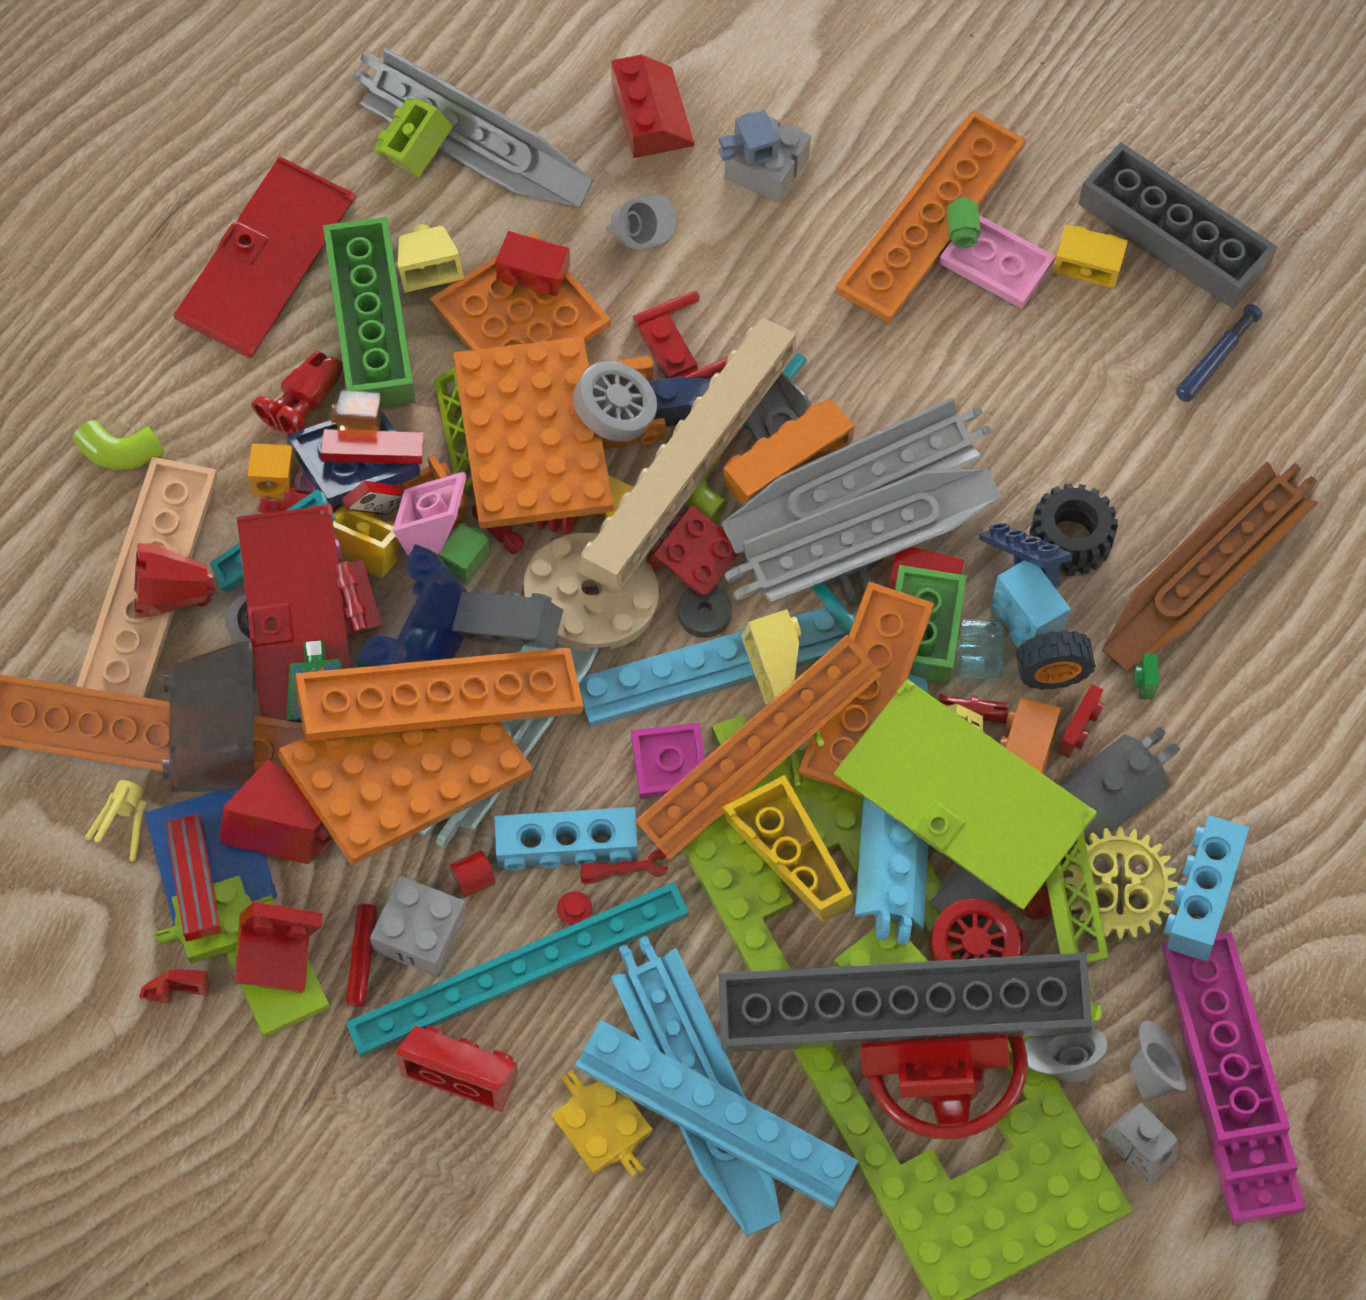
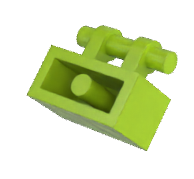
[373,97,453,178]

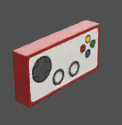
[342,481,407,515]

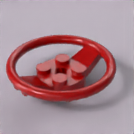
[868,1037,1028,1140]

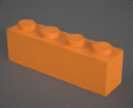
[723,398,855,506]
[1000,698,1061,774]

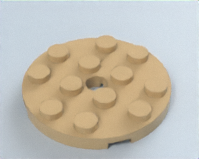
[523,533,659,651]

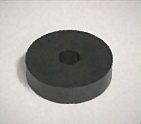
[678,585,732,638]

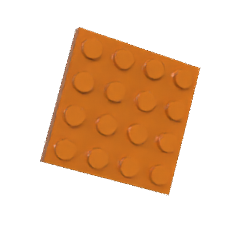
[430,232,611,351]

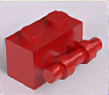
[335,560,382,638]

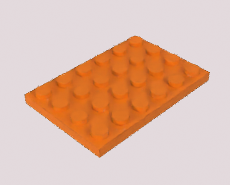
[453,336,613,529]
[278,722,533,866]

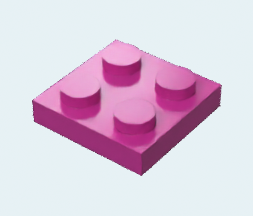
[631,722,705,799]

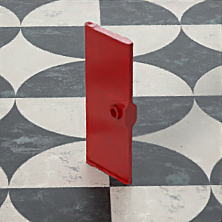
[174,157,356,359]
[236,503,351,723]

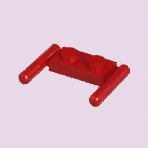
[633,291,728,379]

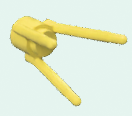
[85,780,147,862]

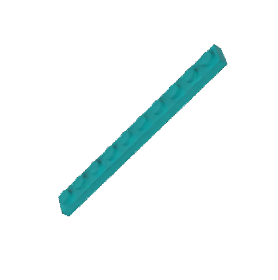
[346,882,689,1058]

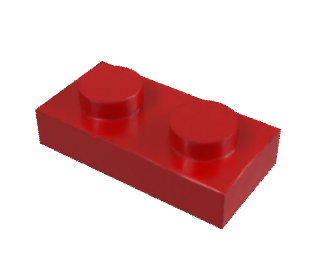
[1057,684,1105,758]

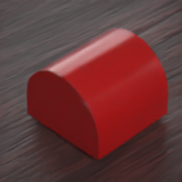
[449,850,496,898]

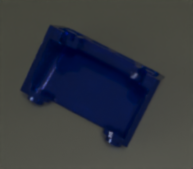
[356,544,468,668]

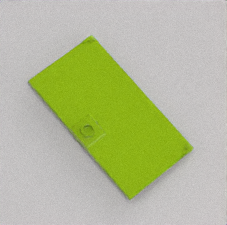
[834,679,1097,911]

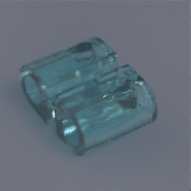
[959,619,1003,678]

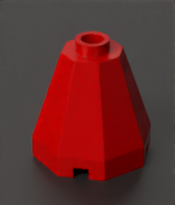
[134,543,214,618]

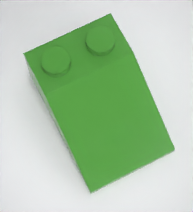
[895,565,967,684]

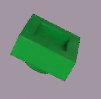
[1133,654,1159,699]

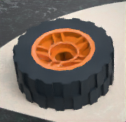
[1016,630,1096,690]

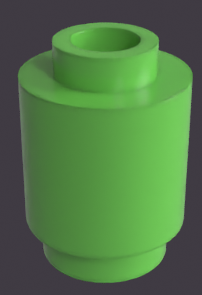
[946,197,981,248]

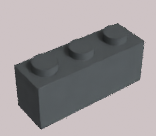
[452,589,563,649]

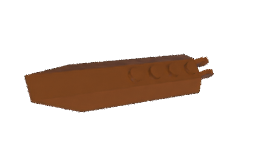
[1102,461,1318,672]

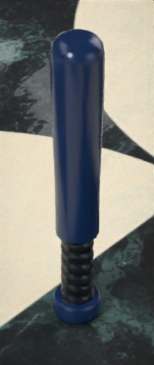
[1176,304,1263,402]

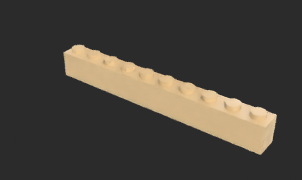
[581,317,796,593]

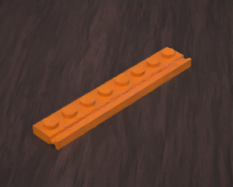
[635,635,882,860]

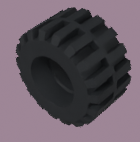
[1029,483,1118,576]

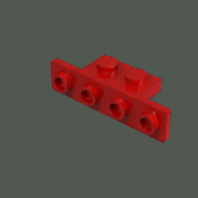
[860,1034,1010,1098]

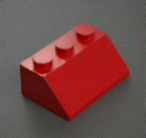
[611,54,694,158]
[396,1026,518,1112]

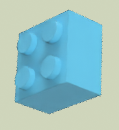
[990,560,1071,649]

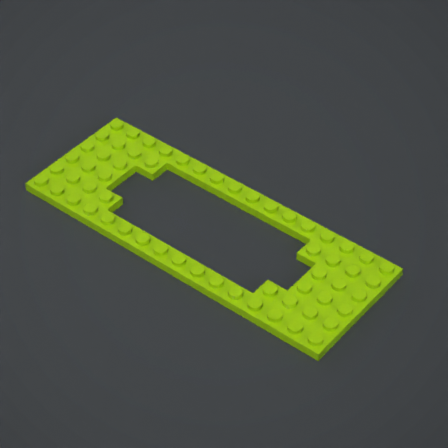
[682,748,1133,1300]

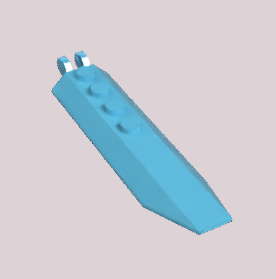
[855,675,928,945]
[611,936,781,1236]

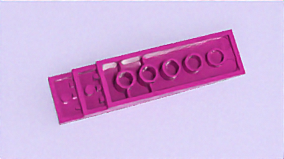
[1161,932,1306,1225]

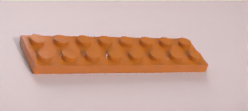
[835,110,1026,324]
[295,647,584,741]

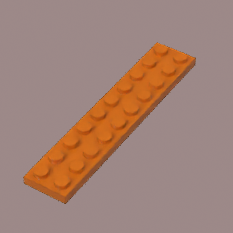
[0,674,305,784]

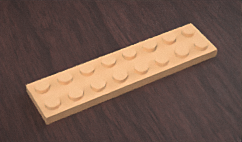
[76,457,218,698]

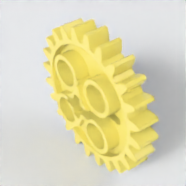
[1064,827,1178,942]

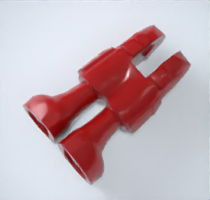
[251,351,343,435]

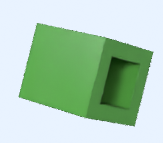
[438,523,490,584]

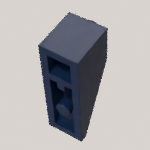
[648,376,711,427]

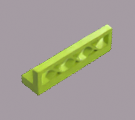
[434,366,473,494]
[1046,831,1109,964]

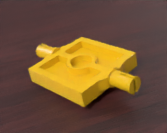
[551,1070,654,1178]

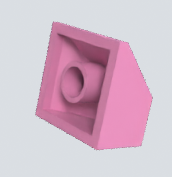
[393,472,466,561]

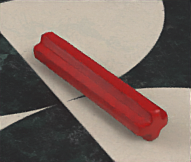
[346,904,377,1007]

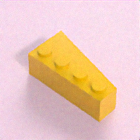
[722,775,854,922]

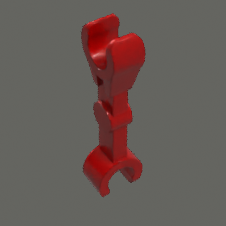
[580,850,669,885]

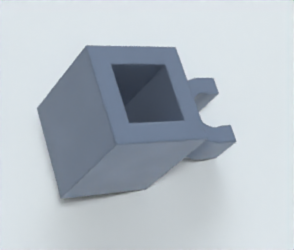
[718,110,779,167]

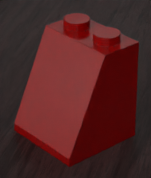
[220,759,333,864]

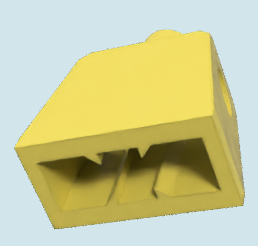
[398,224,464,293]

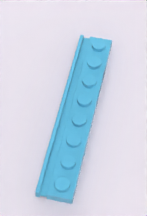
[579,607,845,728]
[575,1020,858,1210]

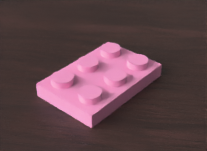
[939,215,1055,309]

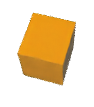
[247,443,296,498]

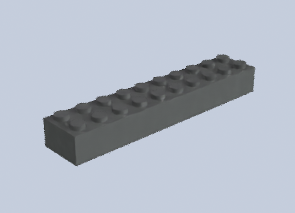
[718,953,1092,1053]

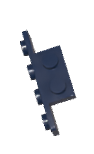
[979,523,1072,587]

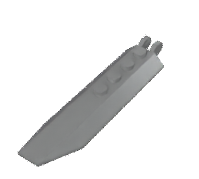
[353,47,594,208]
[721,397,992,554]
[724,468,1001,603]

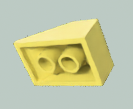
[741,609,801,705]

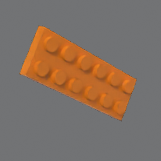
[798,582,934,797]

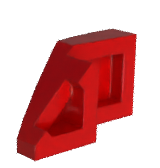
[139,969,211,1004]

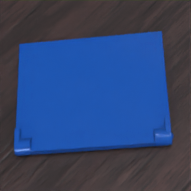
[145,784,278,926]

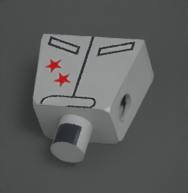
[1101,1103,1179,1186]

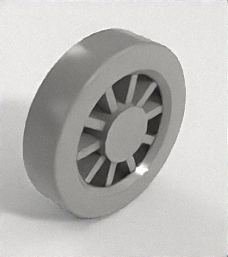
[573,361,657,441]

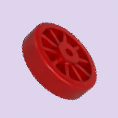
[929,898,1021,961]

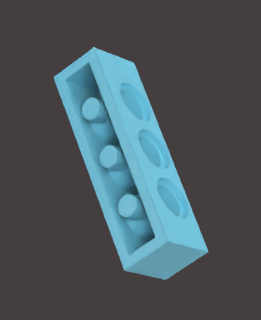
[494,807,638,871]
[1164,815,1250,962]

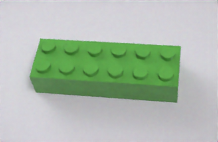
[323,217,416,412]

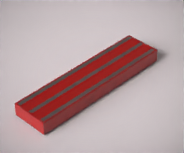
[165,813,222,942]

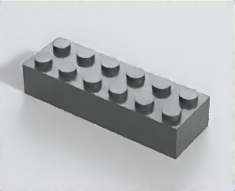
[1078,142,1277,309]

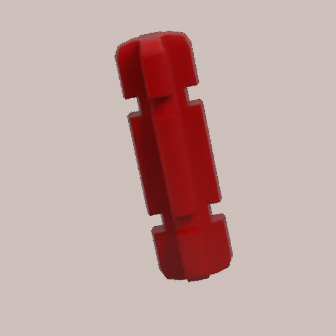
[472,504,525,554]

